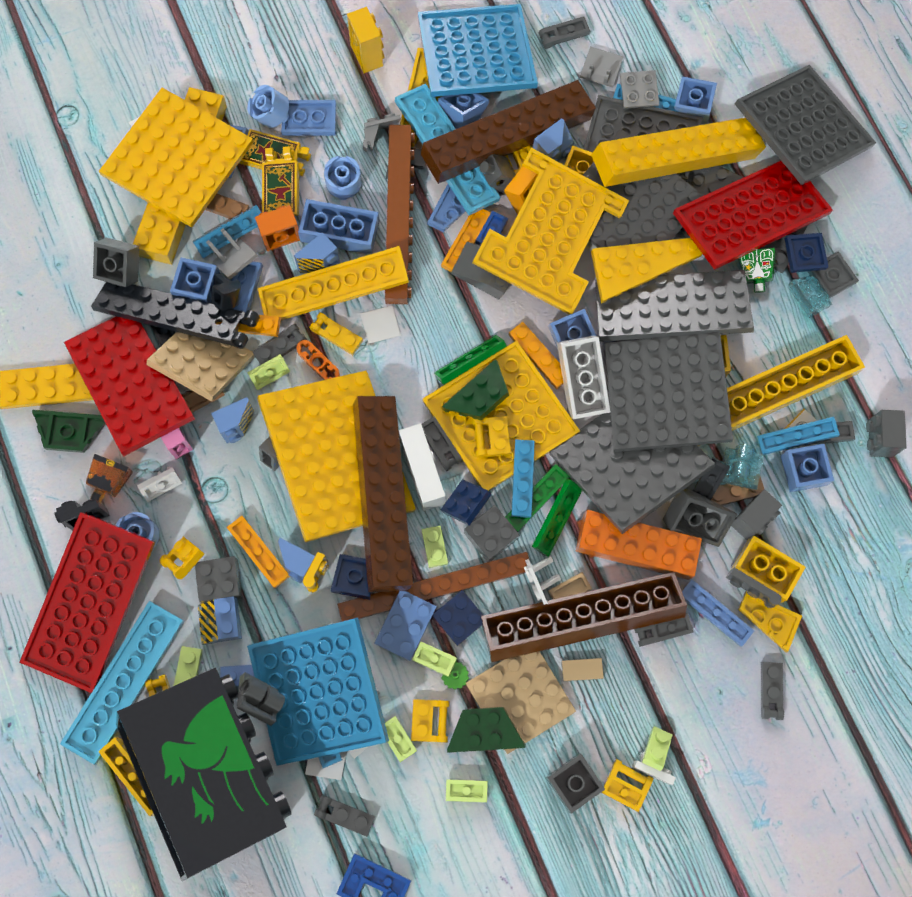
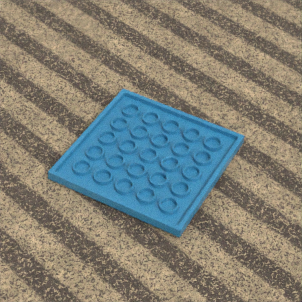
[418,4,538,97]
[247,618,389,766]

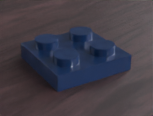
[784,233,829,273]
[440,479,492,526]
[331,554,372,600]
[432,590,484,646]

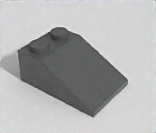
[450,242,509,300]
[662,489,737,547]

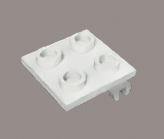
[524,557,561,605]

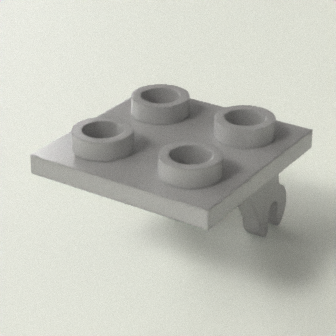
[580,46,624,88]
[620,70,659,109]
[363,114,401,152]
[206,228,258,280]

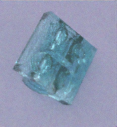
[788,275,832,318]
[721,444,764,490]

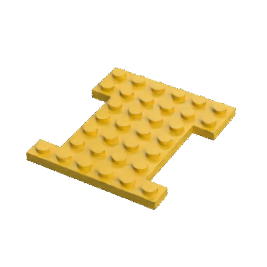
[472,148,629,315]

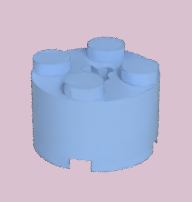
[247,85,289,128]
[324,156,362,200]
[116,512,159,549]

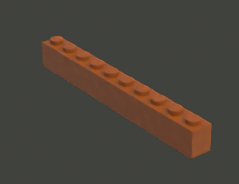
[385,125,415,305]

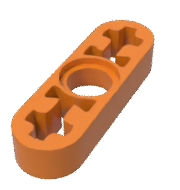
[296,340,340,380]

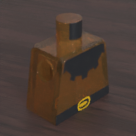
[86,454,133,503]

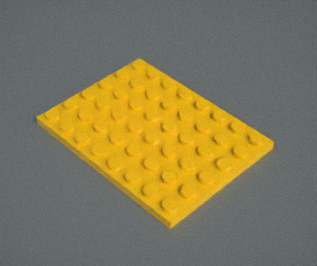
[257,370,416,542]

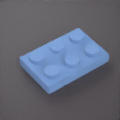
[281,100,336,136]
[374,591,437,661]

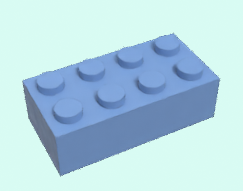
[298,199,379,254]

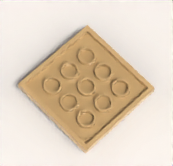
[147,332,254,401]
[466,651,576,754]

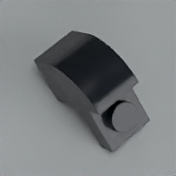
[211,274,241,311]

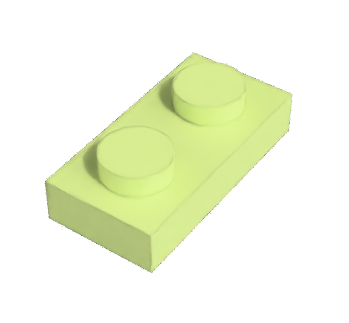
[247,354,290,390]
[421,525,448,568]
[412,642,457,677]
[173,646,203,686]
[385,716,417,762]
[642,726,673,771]
[446,779,488,802]

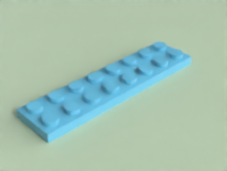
[395,84,501,215]
[60,601,184,765]

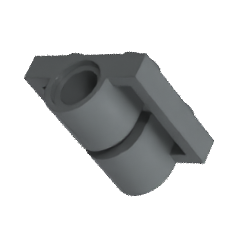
[237,672,285,726]

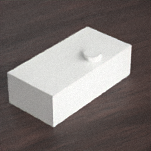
[557,336,610,419]
[399,423,445,511]

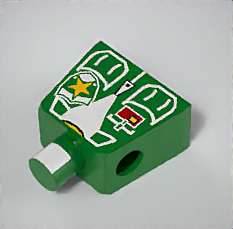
[740,248,776,293]

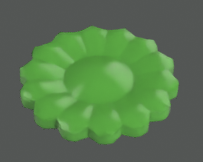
[441,662,469,690]

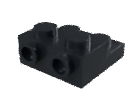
[54,500,110,531]

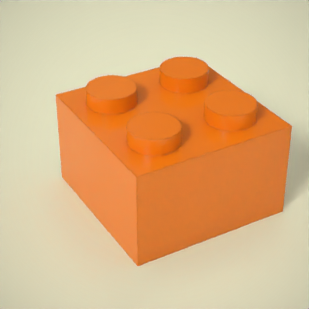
[255,205,300,252]

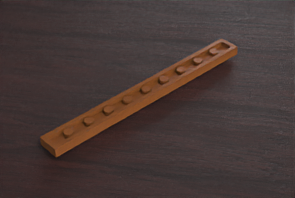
[337,552,530,621]

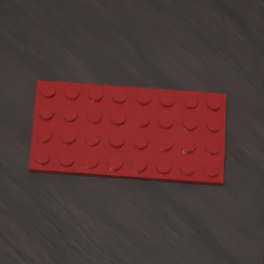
[673,161,833,270]
[64,316,195,457]
[19,512,155,693]

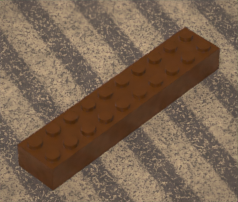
[421,80,596,184]
[353,396,413,592]
[481,572,687,662]

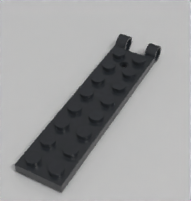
[91,282,260,349]

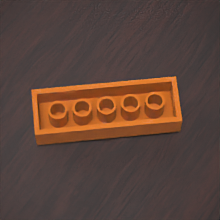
[575,510,702,580]

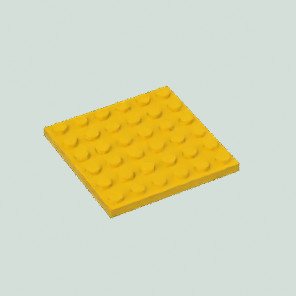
[99,87,254,228]
[422,340,580,491]

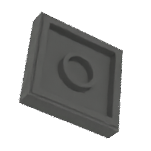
[807,251,859,299]

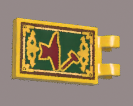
[239,129,311,177]
[262,146,299,216]

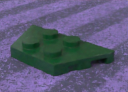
[442,359,509,420]
[32,410,105,453]
[447,707,526,753]

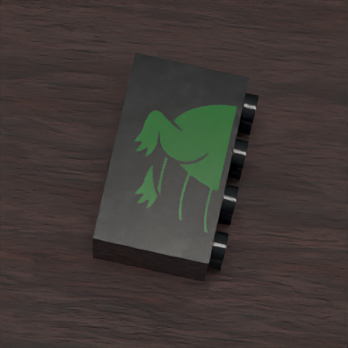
[116,667,291,882]

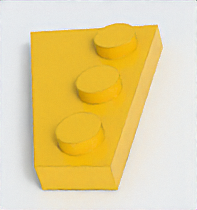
[738,591,802,653]

